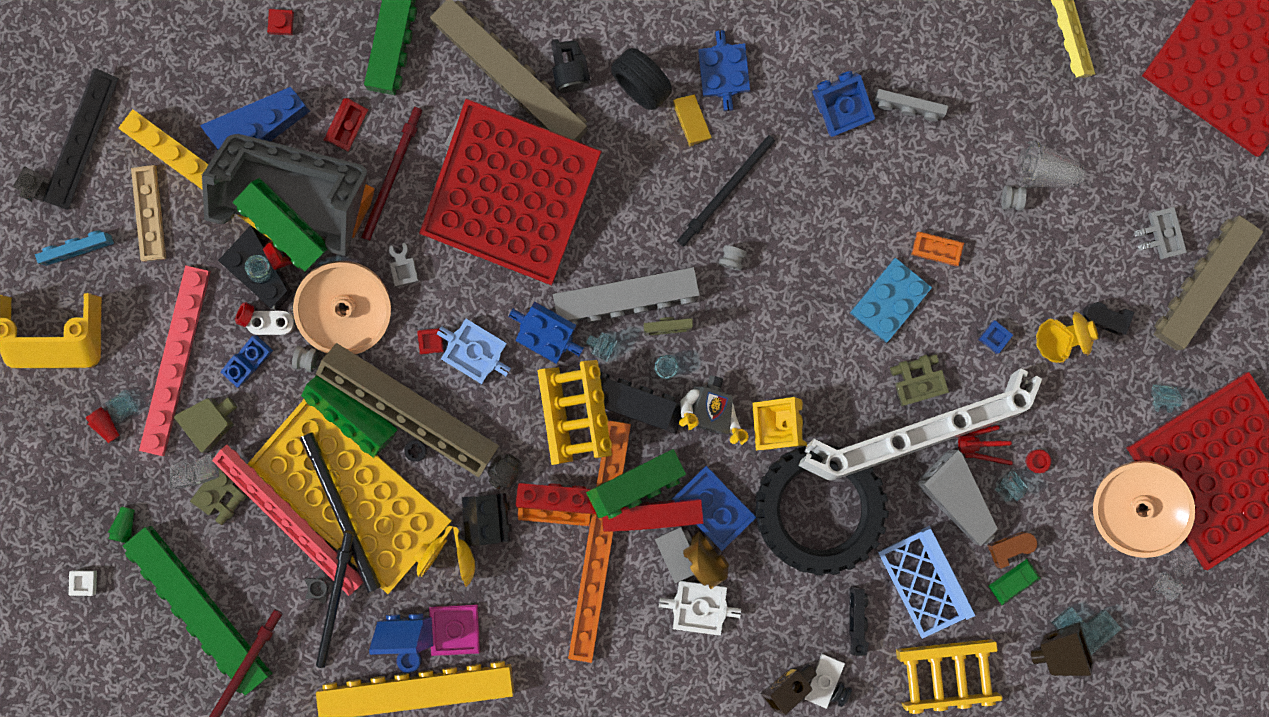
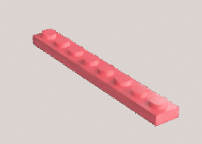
[139,265,210,456]
[212,445,363,596]

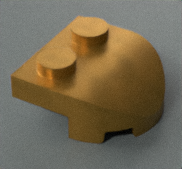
[683,531,729,590]

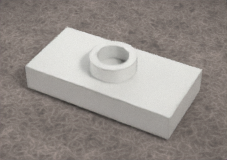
[804,654,845,709]

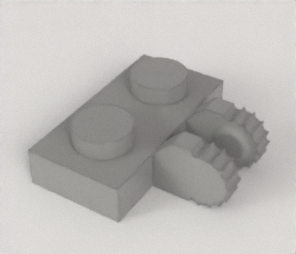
[1134,207,1187,259]

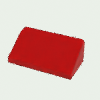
[324,98,369,152]

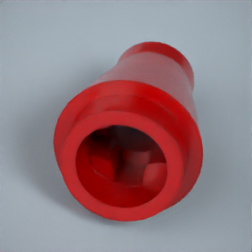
[86,407,120,443]

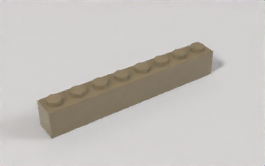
[430,0,588,141]
[316,343,499,477]

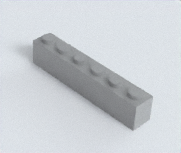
[553,267,699,325]

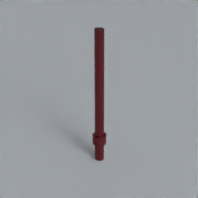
[361,106,423,241]
[209,609,283,717]

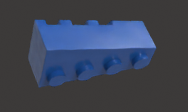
[200,87,311,150]

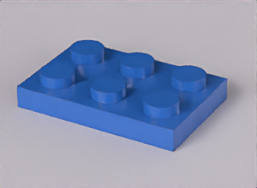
[672,466,756,551]

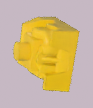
[753,397,807,451]

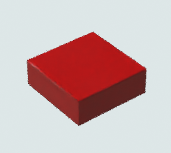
[417,328,444,355]

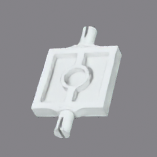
[659,581,741,636]

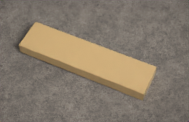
[131,165,166,262]

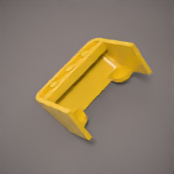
[0,293,102,368]

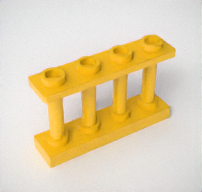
[537,360,612,465]
[896,639,1002,714]

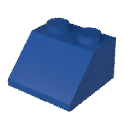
[369,613,433,655]

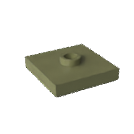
[643,317,693,336]

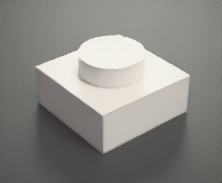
[69,570,97,596]

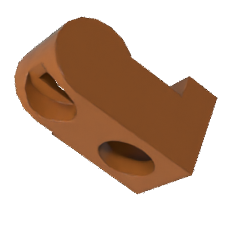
[987,532,1037,569]

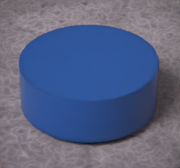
[397,652,422,673]

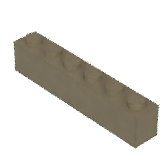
[1153,215,1264,351]

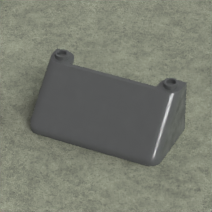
[202,134,367,256]

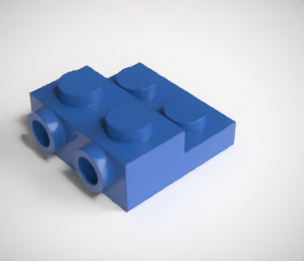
[812,71,875,137]

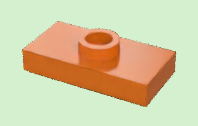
[911,231,964,267]

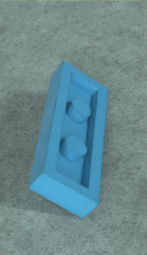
[35,230,114,266]

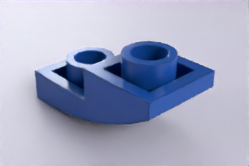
[220,335,273,388]

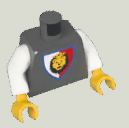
[679,375,749,445]

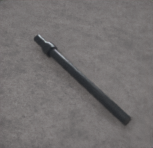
[677,135,775,247]
[316,530,354,668]

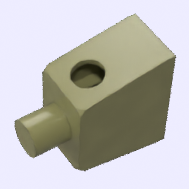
[174,397,237,453]

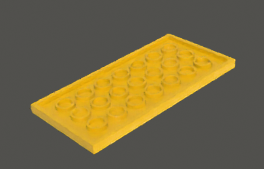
[247,399,452,594]

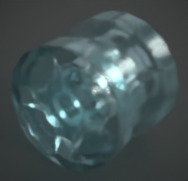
[245,255,272,283]
[654,355,678,379]

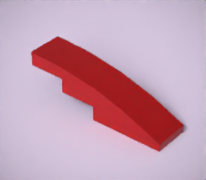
[602,498,703,532]

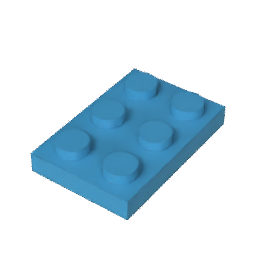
[850,258,932,343]

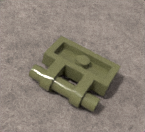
[890,354,949,406]
[190,466,247,525]

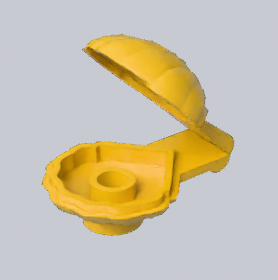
[1036,312,1099,363]
[414,526,475,587]

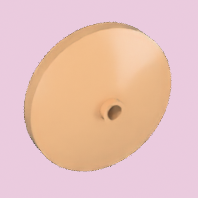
[293,261,391,355]
[1093,461,1195,558]

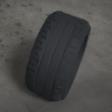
[611,48,672,110]

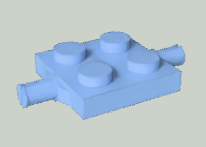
[436,319,511,384]

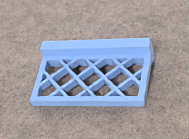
[878,526,975,639]

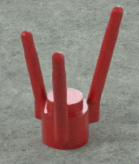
[958,425,1013,465]

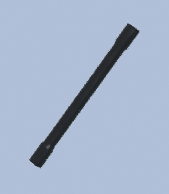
[300,432,381,593]

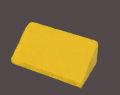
[673,94,712,146]

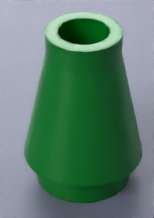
[108,507,135,543]

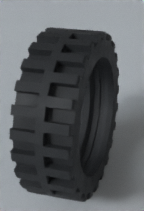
[755,444,889,576]

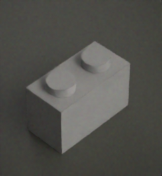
[654,526,694,583]

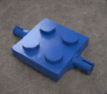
[698,30,750,111]
[508,302,584,364]

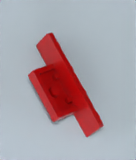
[516,483,597,515]

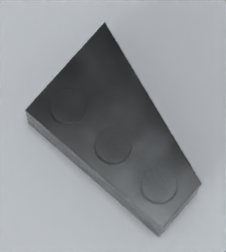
[218,225,293,311]

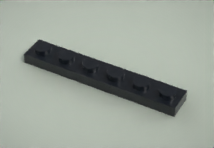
[42,68,118,210]

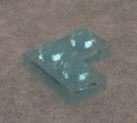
[1052,606,1122,655]

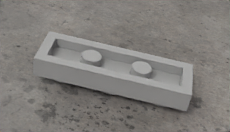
[873,89,948,121]

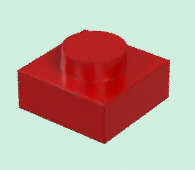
[267,9,294,35]

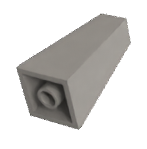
[915,450,998,546]

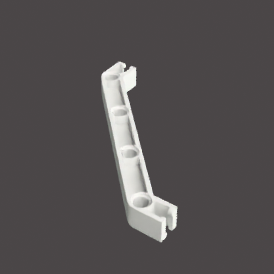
[799,368,1042,480]

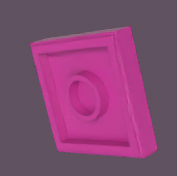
[429,604,480,656]

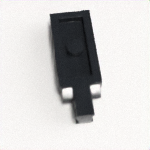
[849,587,869,656]

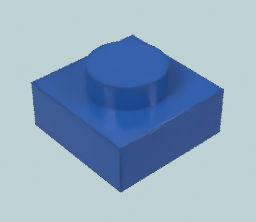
[978,320,1013,354]

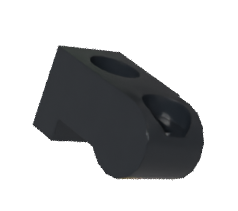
[1082,302,1135,336]

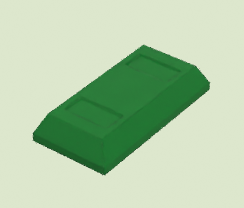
[988,559,1041,606]

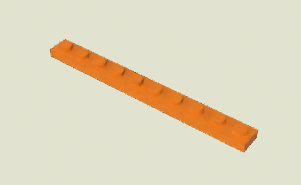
[568,420,631,663]

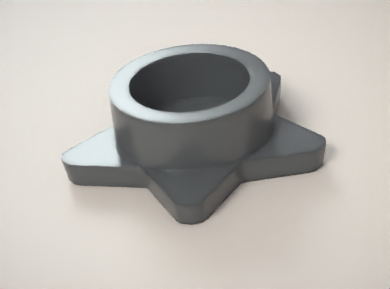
[305,572,333,604]

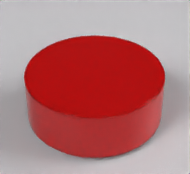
[235,302,254,327]
[1026,449,1051,473]

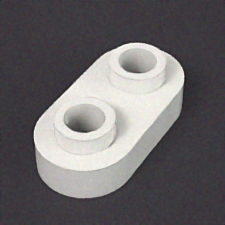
[246,311,295,335]

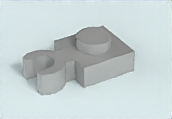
[389,243,419,287]

